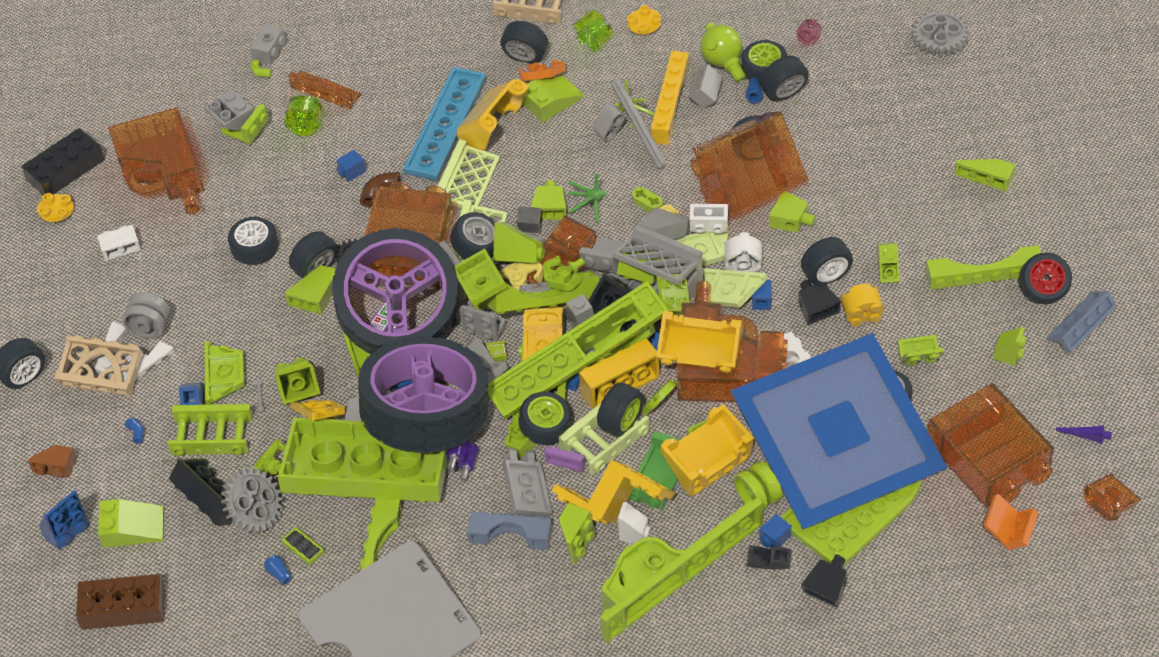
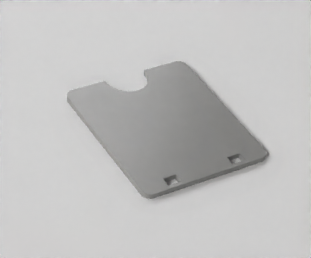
[298,541,481,657]

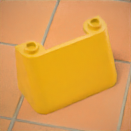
[456,79,529,151]
[656,311,744,373]
[660,404,754,497]

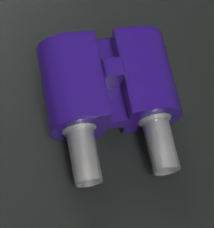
[447,440,479,481]

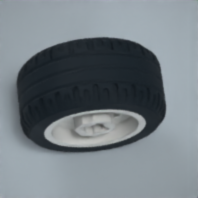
[228,217,278,265]
[801,237,853,285]
[0,338,45,389]

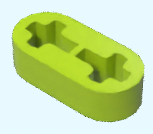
[632,187,663,212]

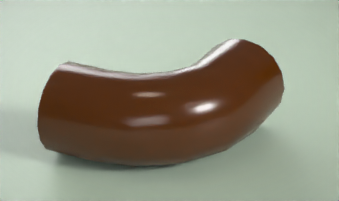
[360,172,401,208]

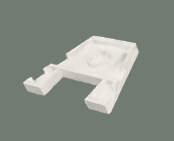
[95,321,175,382]

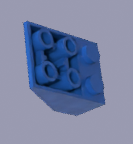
[39,490,90,550]

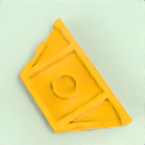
[290,400,345,420]

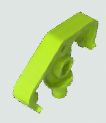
[543,256,585,291]
[247,439,286,487]

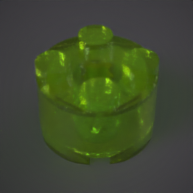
[573,10,614,52]
[284,95,323,137]

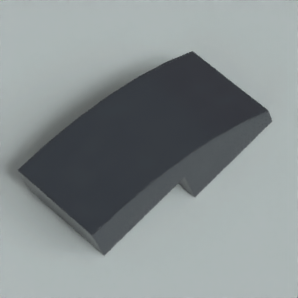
[746,545,792,570]

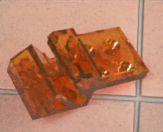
[527,215,597,284]

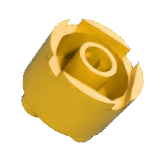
[841,283,884,327]

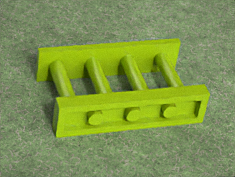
[167,404,253,456]

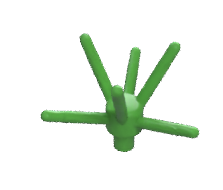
[568,173,606,222]

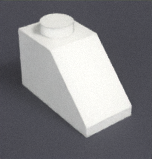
[618,502,651,544]

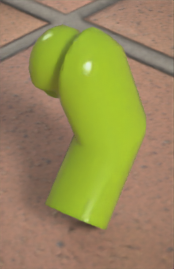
[250,59,272,78]

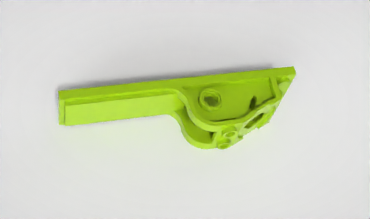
[488,281,669,419]
[600,498,763,643]

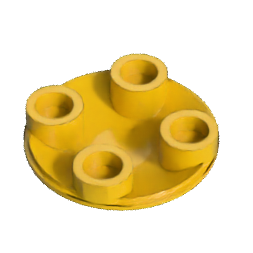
[627,5,662,34]
[37,193,74,222]

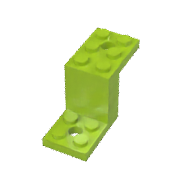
[454,249,507,310]

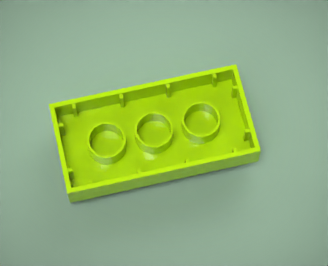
[278,417,448,502]

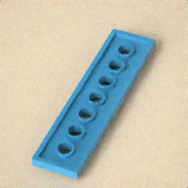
[403,67,486,181]

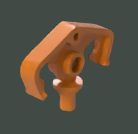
[519,60,566,81]

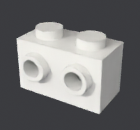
[690,204,728,233]

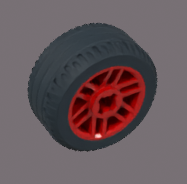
[1019,252,1072,304]

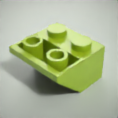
[559,503,596,565]

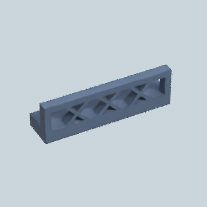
[1046,291,1117,353]

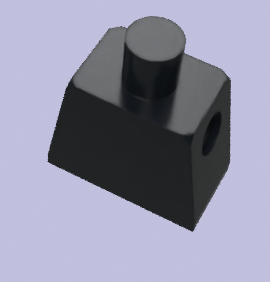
[798,280,841,325]
[801,554,848,608]

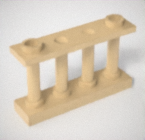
[493,0,561,24]

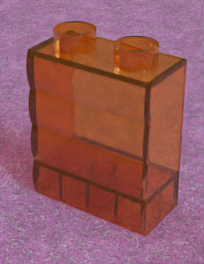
[691,111,809,216]
[364,182,454,288]
[927,383,1054,507]

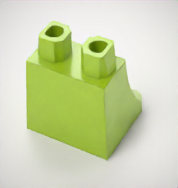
[274,357,320,405]

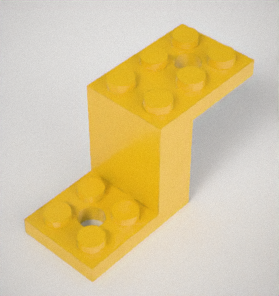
[552,460,675,524]

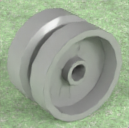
[122,292,170,339]

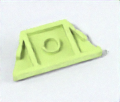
[674,225,729,267]
[703,268,768,308]

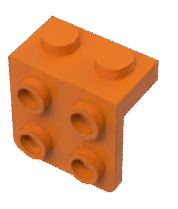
[984,494,1038,550]

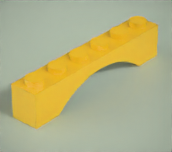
[651,51,689,145]

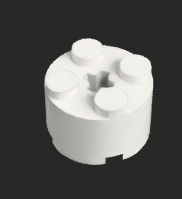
[724,232,762,272]

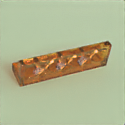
[288,71,361,110]

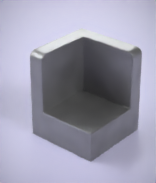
[517,206,541,233]

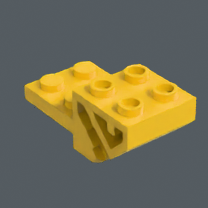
[523,307,564,361]

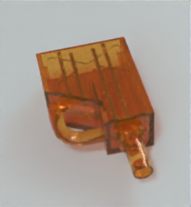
[108,107,205,214]
[677,281,759,403]

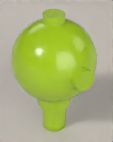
[700,22,747,83]

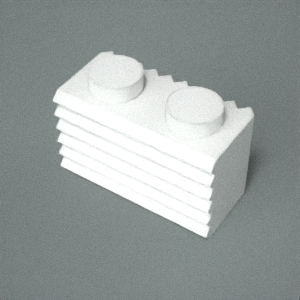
[97,225,141,261]

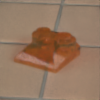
[1084,474,1141,521]

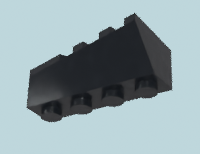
[168,458,242,526]

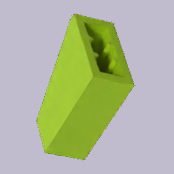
[493,222,545,263]
[285,265,336,315]

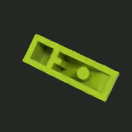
[955,159,1016,192]

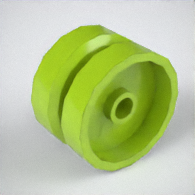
[734,461,783,510]

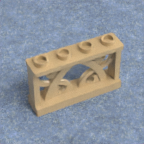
[54,335,144,397]

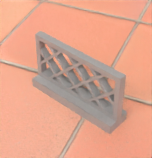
[613,225,703,285]

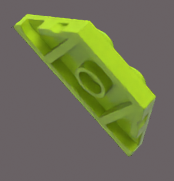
[204,341,245,405]

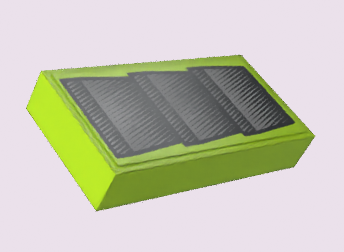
[281,527,325,566]

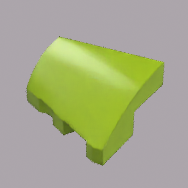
[504,411,537,458]

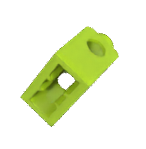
[531,180,567,220]
[769,190,816,232]

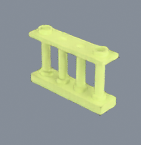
[559,403,650,476]

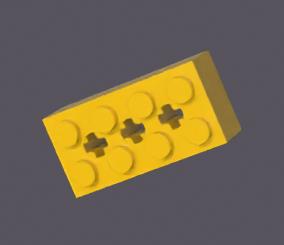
[579,338,660,410]

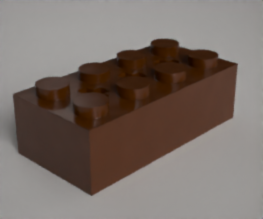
[76,574,165,630]

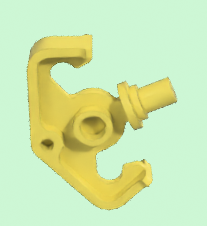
[499,262,544,290]

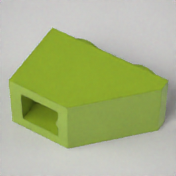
[876,242,900,283]
[993,327,1027,366]

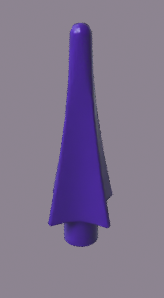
[1056,425,1112,444]

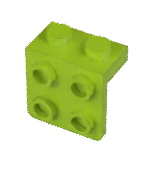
[221,104,269,144]
[657,274,691,316]
[897,335,945,366]

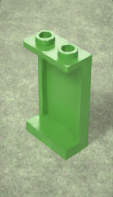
[629,431,681,510]

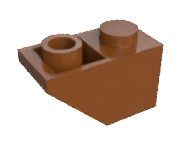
[28,445,77,478]

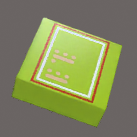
[486,340,507,361]

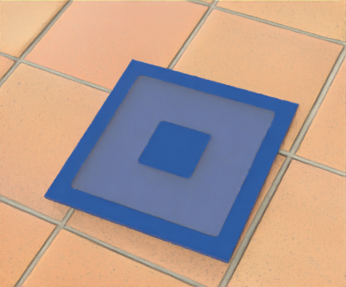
[731,333,948,530]

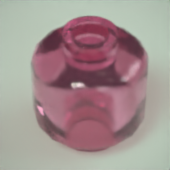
[797,19,821,45]

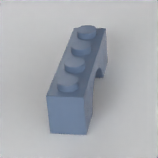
[467,511,552,550]

